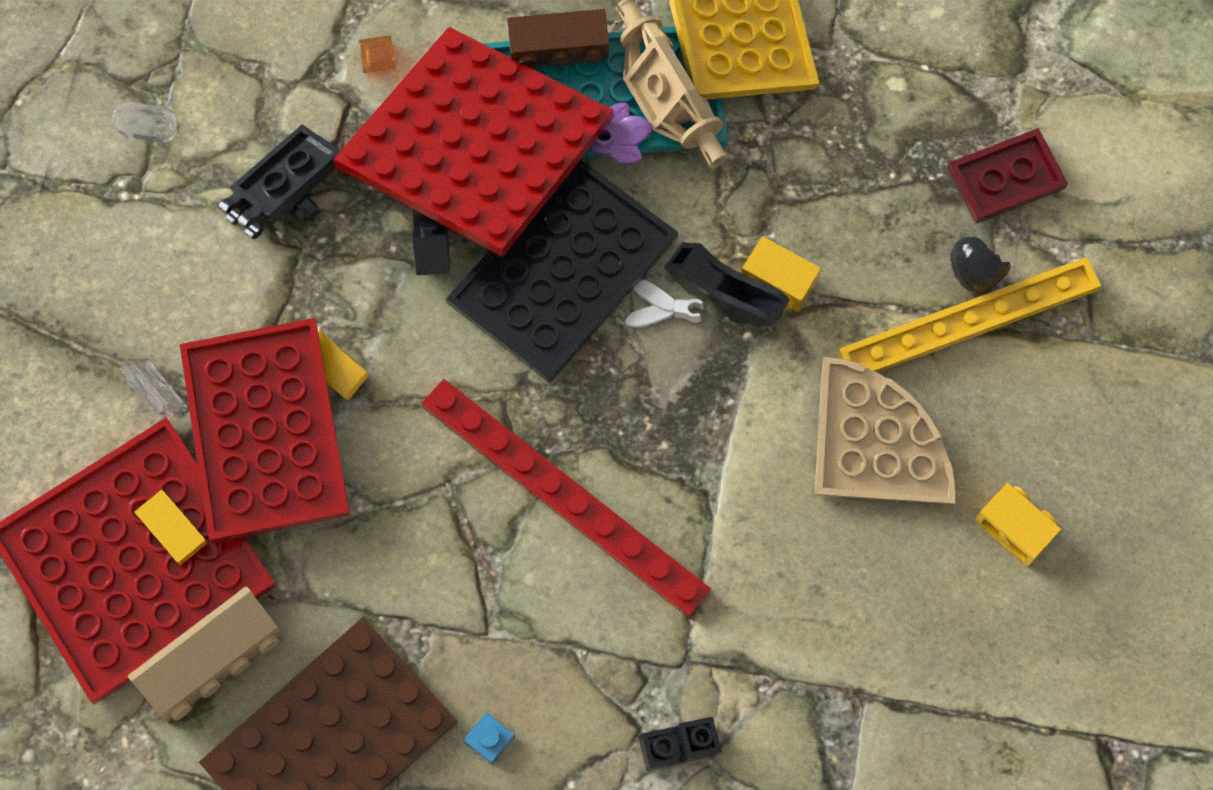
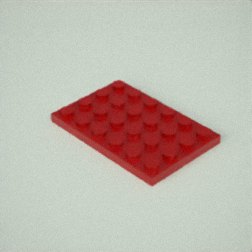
[179,318,351,543]

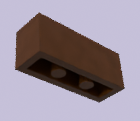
[507,9,609,69]

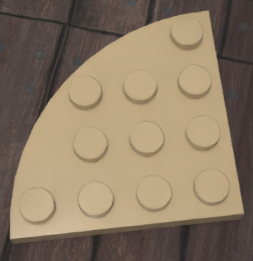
[814,356,955,505]

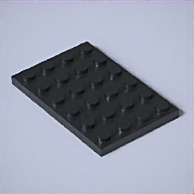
[446,159,678,383]

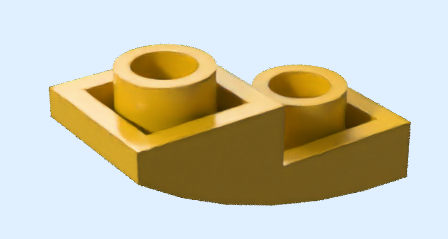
[318,329,370,400]

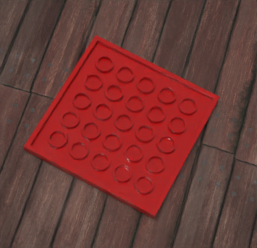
[334,27,613,257]
[0,417,277,705]

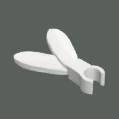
[625,280,703,328]

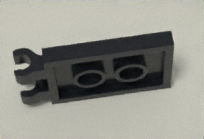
[218,124,341,239]

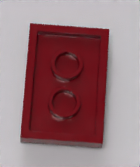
[947,128,1068,224]

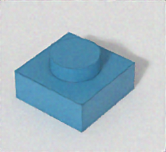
[464,712,515,765]

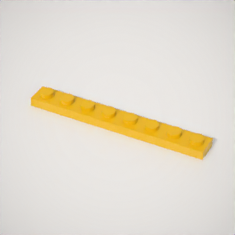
[838,257,1101,373]

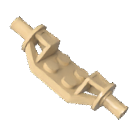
[615,0,729,168]

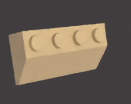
[128,586,283,722]

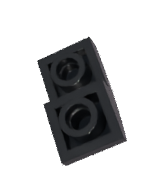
[638,717,722,771]

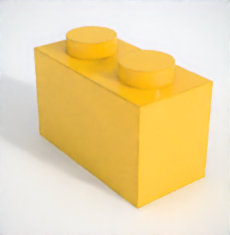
[741,236,821,313]
[975,482,1061,568]

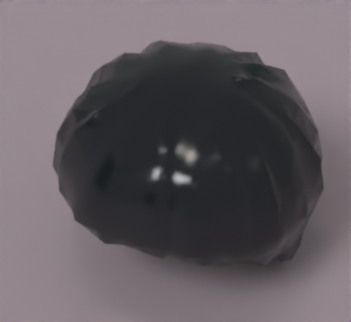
[950,237,1011,293]

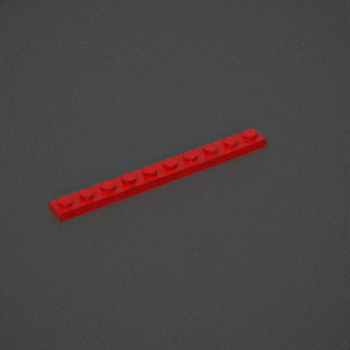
[421,378,711,618]

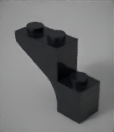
[412,209,451,275]
[664,242,790,327]

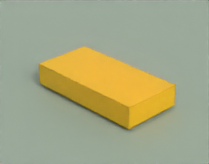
[135,490,207,566]

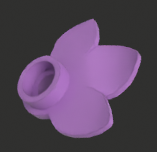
[590,103,653,164]

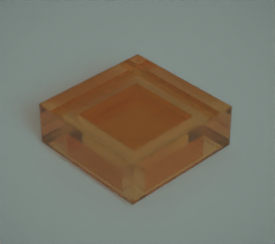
[359,35,396,74]

